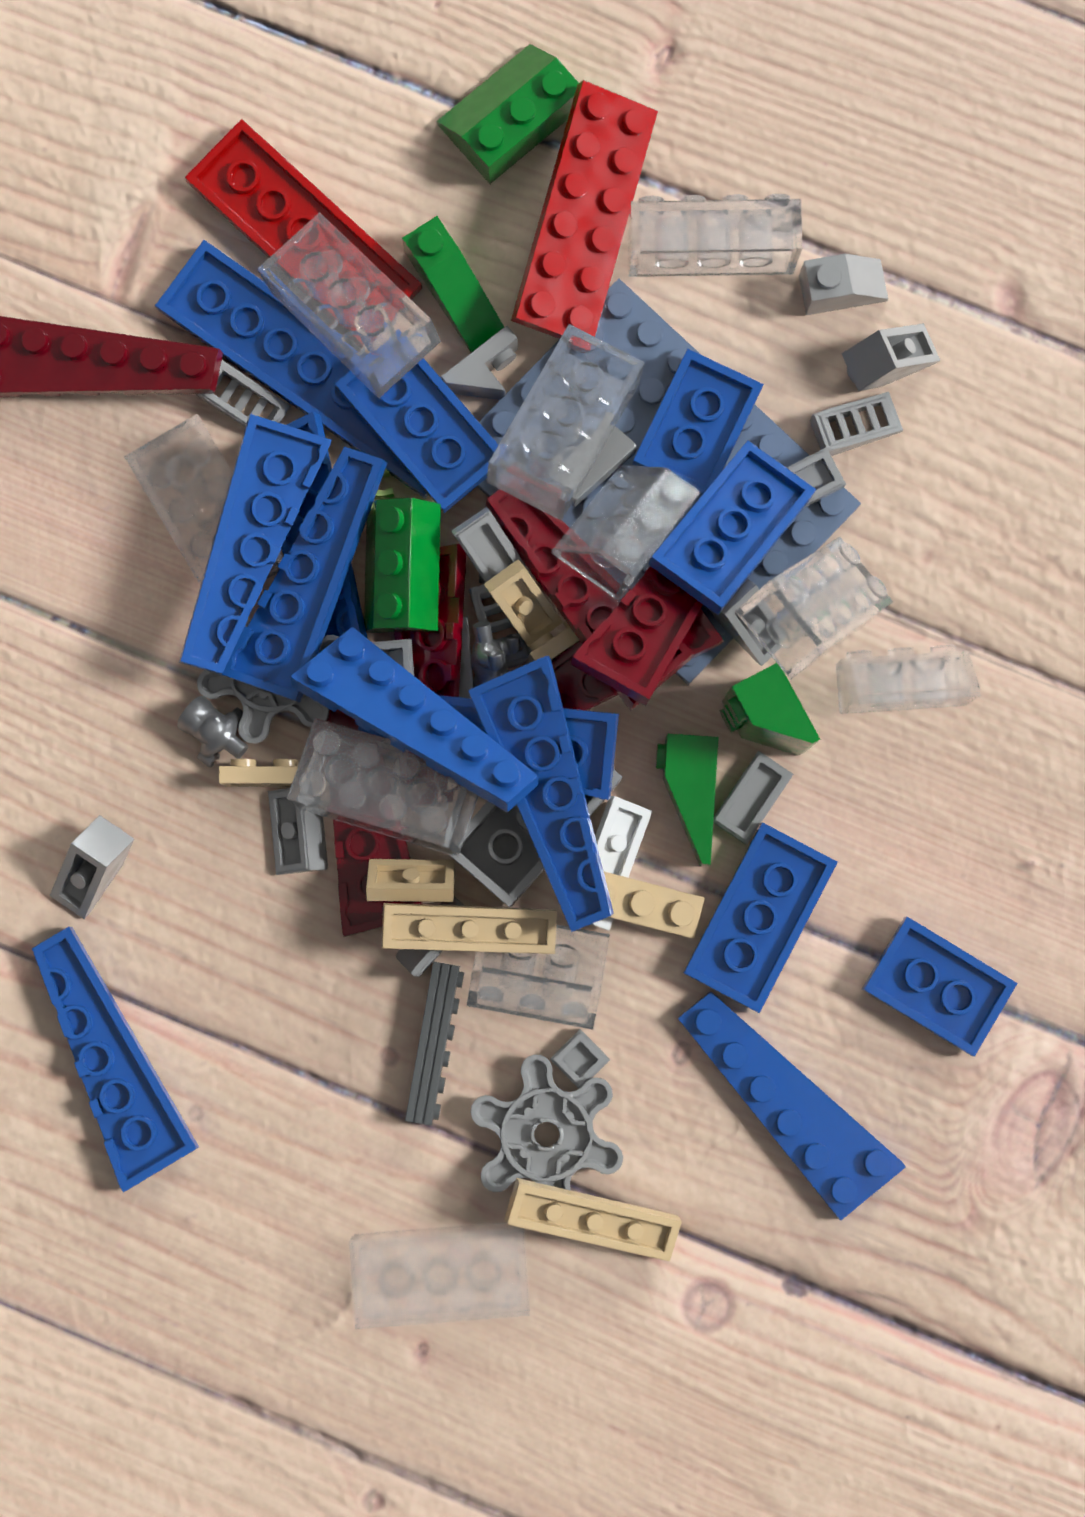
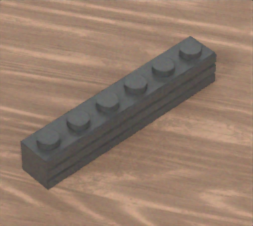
[405,962,464,1126]

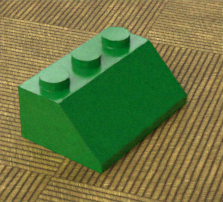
[437,44,579,184]
[364,498,441,633]
[720,662,821,756]

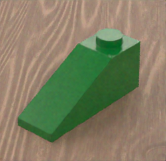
[402,216,504,353]
[656,734,719,866]

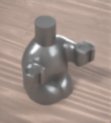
[470,621,522,688]
[177,696,248,767]

